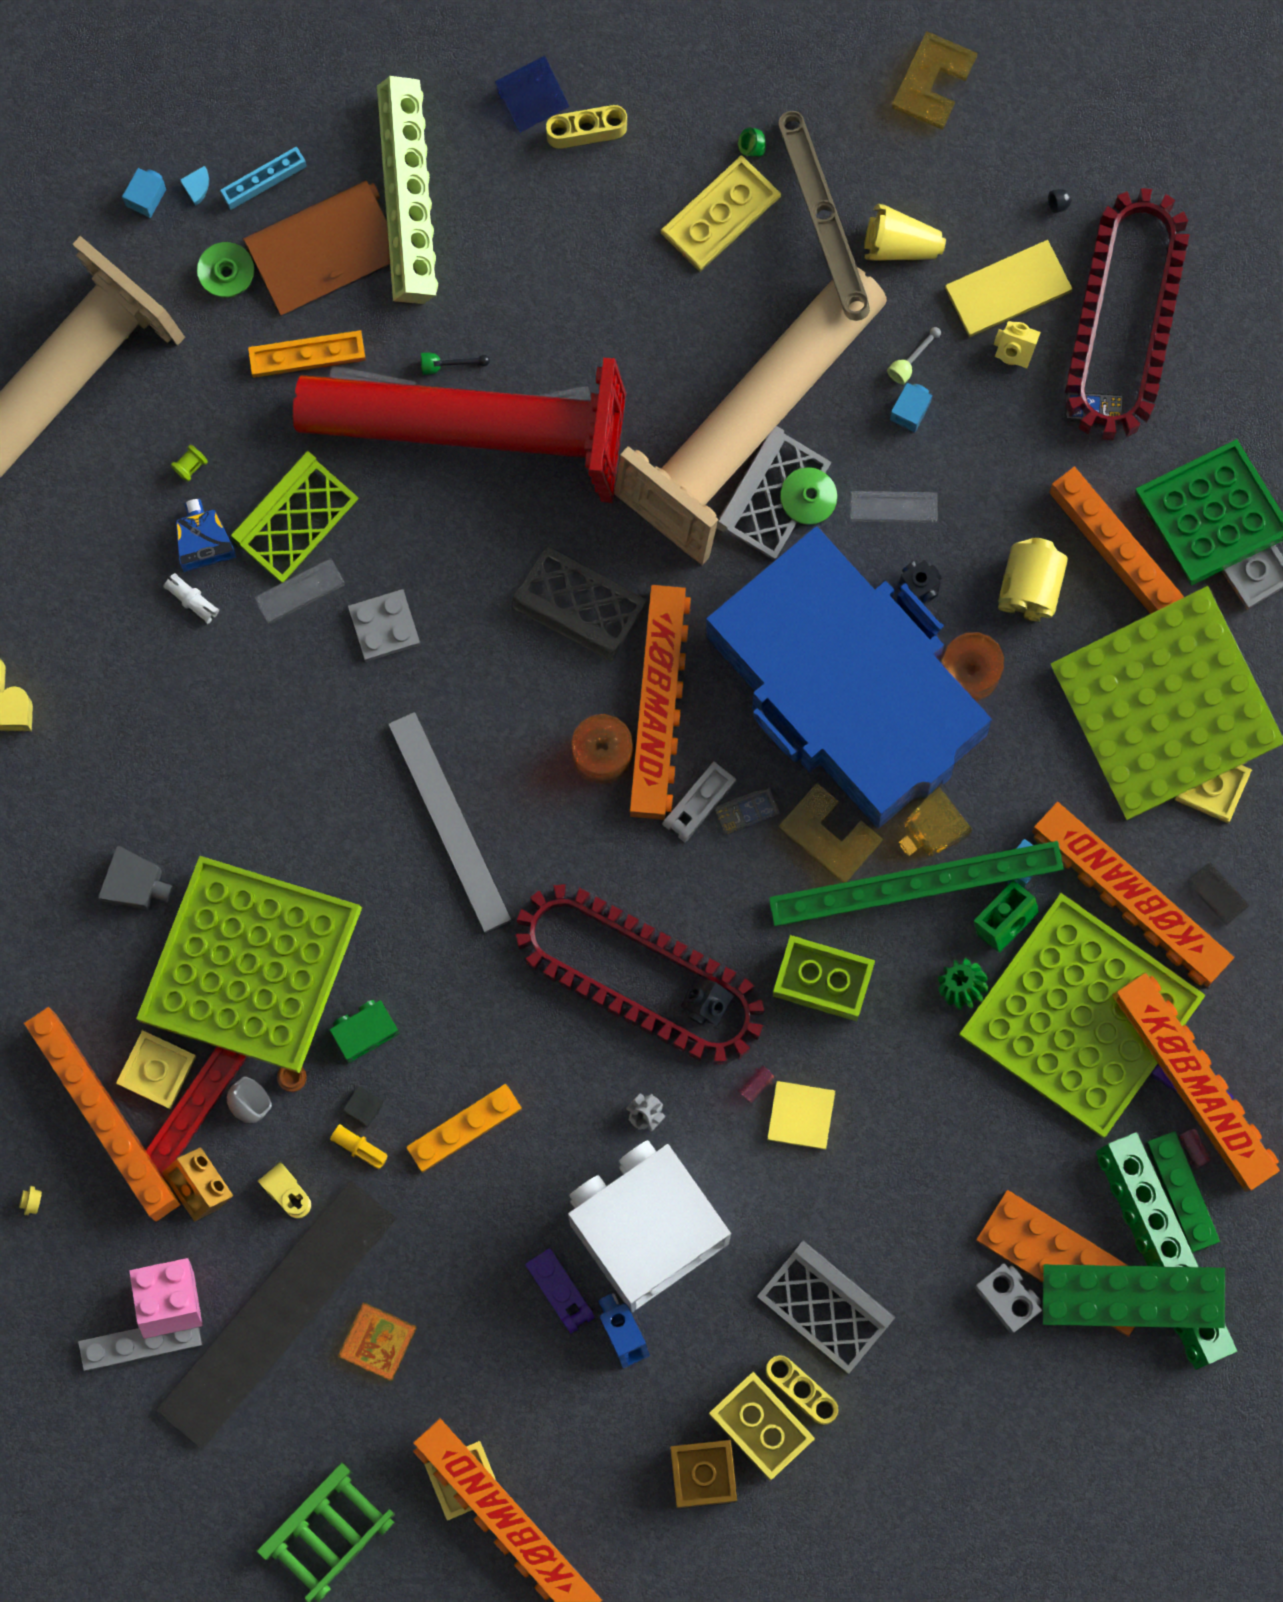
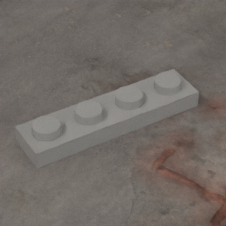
[78,1327,203,1371]

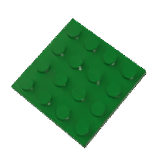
[1135,439,1283,586]

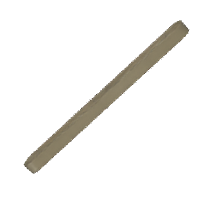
[779,111,870,321]

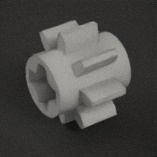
[626,1093,665,1131]

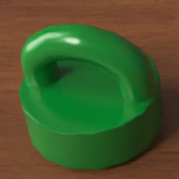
[738,127,766,157]

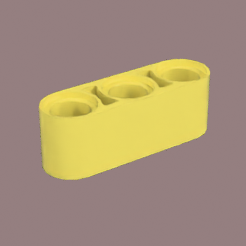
[546,105,627,149]
[766,1355,838,1425]

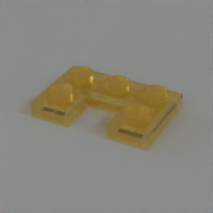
[892,31,978,130]
[778,783,883,883]

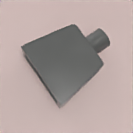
[98,846,173,910]

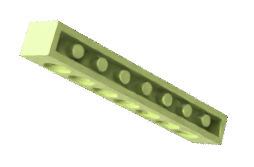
[377,76,438,304]

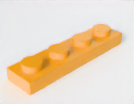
[248,330,366,378]
[406,1084,522,1173]

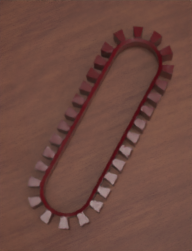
[1064,188,1190,440]
[516,884,764,1065]

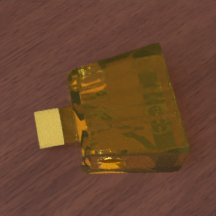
[899,787,973,857]

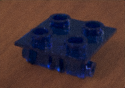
[495,56,570,132]

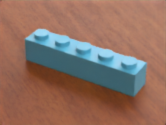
[220,146,307,210]

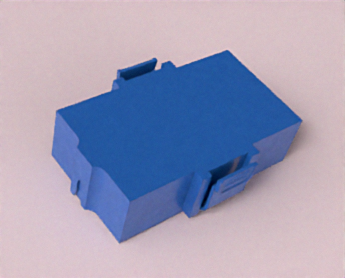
[706,526,992,829]

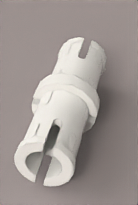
[164,573,219,624]

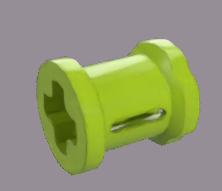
[170,444,208,482]

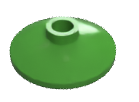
[197,242,254,297]
[780,468,837,525]

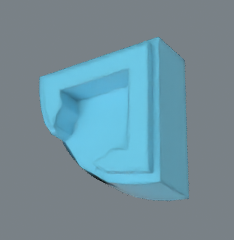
[180,166,209,206]

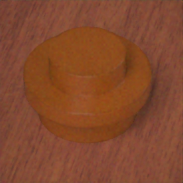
[277,1067,307,1092]

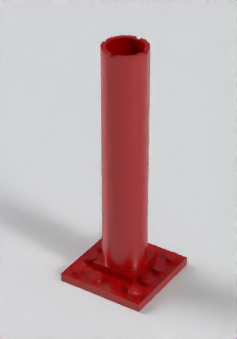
[293,357,626,503]

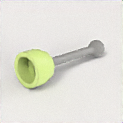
[887,327,941,385]

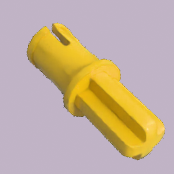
[330,1124,388,1169]

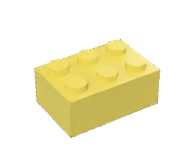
[709,1372,815,1481]

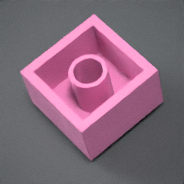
[129,1258,203,1339]

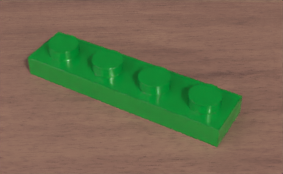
[1146,1131,1221,1253]

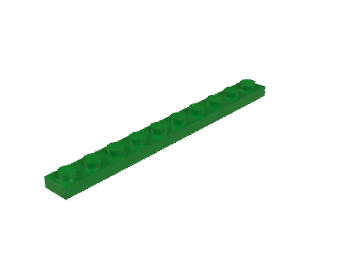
[769,841,1064,927]

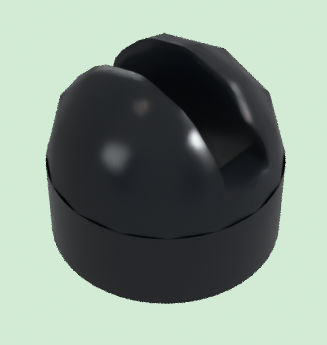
[1048,189,1072,213]

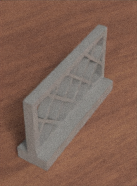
[716,426,832,560]
[757,1241,896,1374]

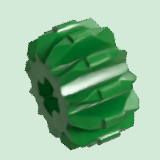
[938,958,988,1010]

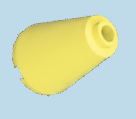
[864,204,946,261]

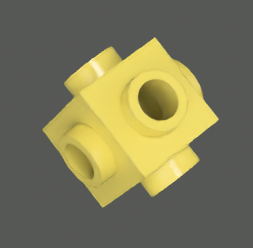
[993,321,1041,368]

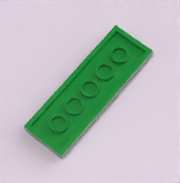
[1043,1264,1225,1328]

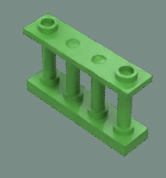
[257,1463,395,1602]

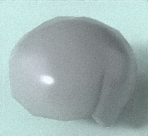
[227,1077,272,1123]

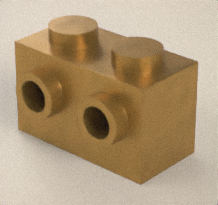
[162,1147,233,1222]

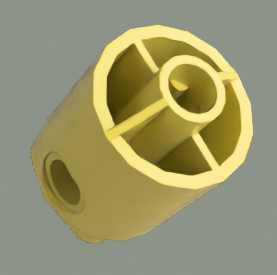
[998,538,1068,621]

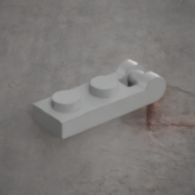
[662,762,736,843]

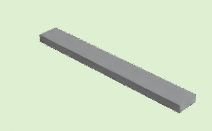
[389,712,511,933]

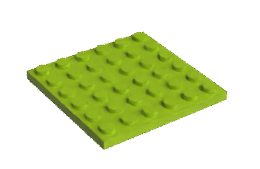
[1051,586,1283,820]
[136,856,362,1073]
[959,893,1206,1139]

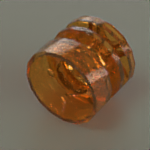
[942,632,1004,701]
[571,714,633,784]

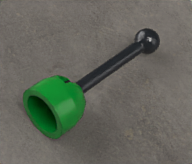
[420,352,490,376]

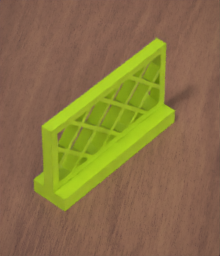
[230,451,359,584]

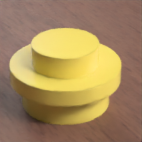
[19,1186,42,1216]

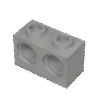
[974,1263,1042,1335]

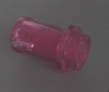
[738,1065,775,1103]
[1179,1128,1211,1169]

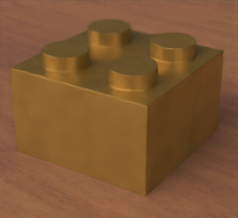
[670,1440,737,1508]

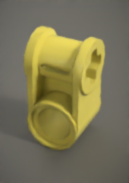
[258,1162,311,1219]

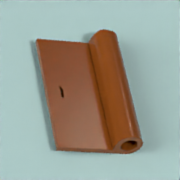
[243,180,390,315]

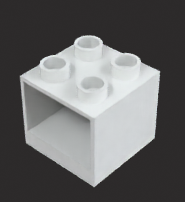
[568,1140,731,1313]

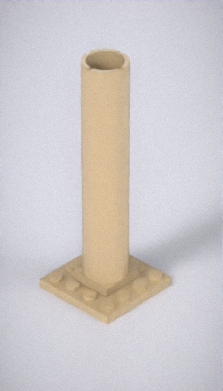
[0,236,185,478]
[614,268,887,565]

